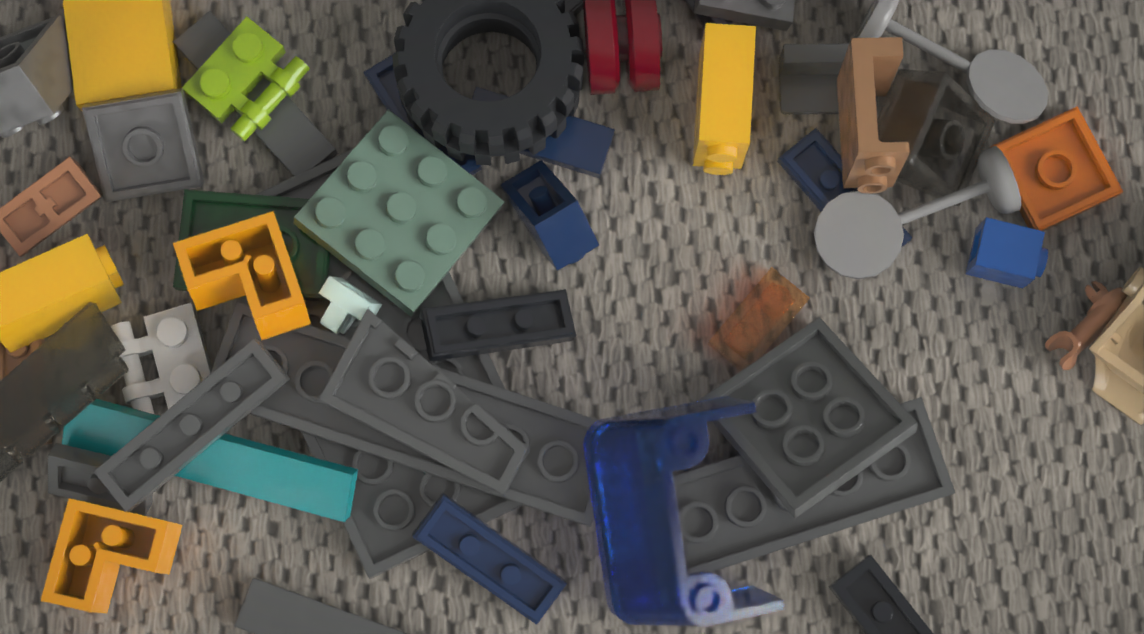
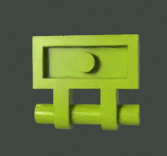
[182,16,310,142]

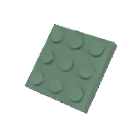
[293,109,505,317]

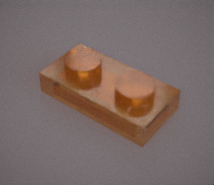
[708,267,810,371]

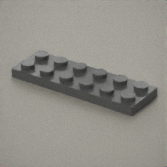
[633,397,955,587]

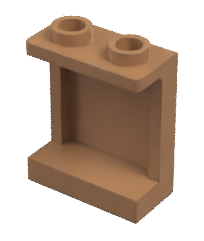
[837,37,910,194]

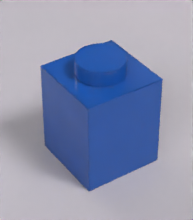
[965,217,1048,289]

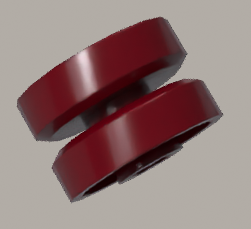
[583,0,663,95]

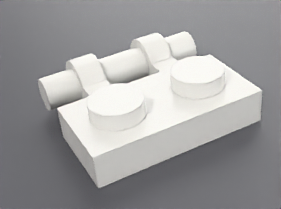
[111,303,212,414]

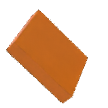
[990,106,1123,231]

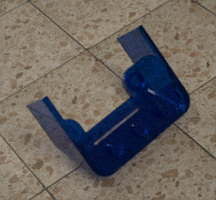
[584,396,785,626]

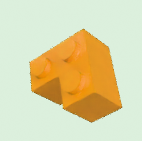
[173,211,311,340]
[40,498,183,613]

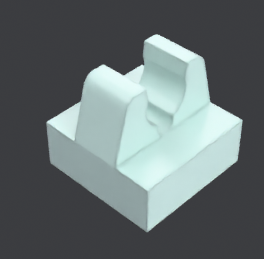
[319,276,383,334]

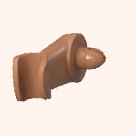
[1045,281,1128,370]

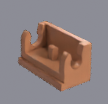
[0,156,103,257]

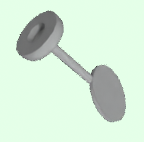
[854,0,1048,124]
[814,146,1022,279]

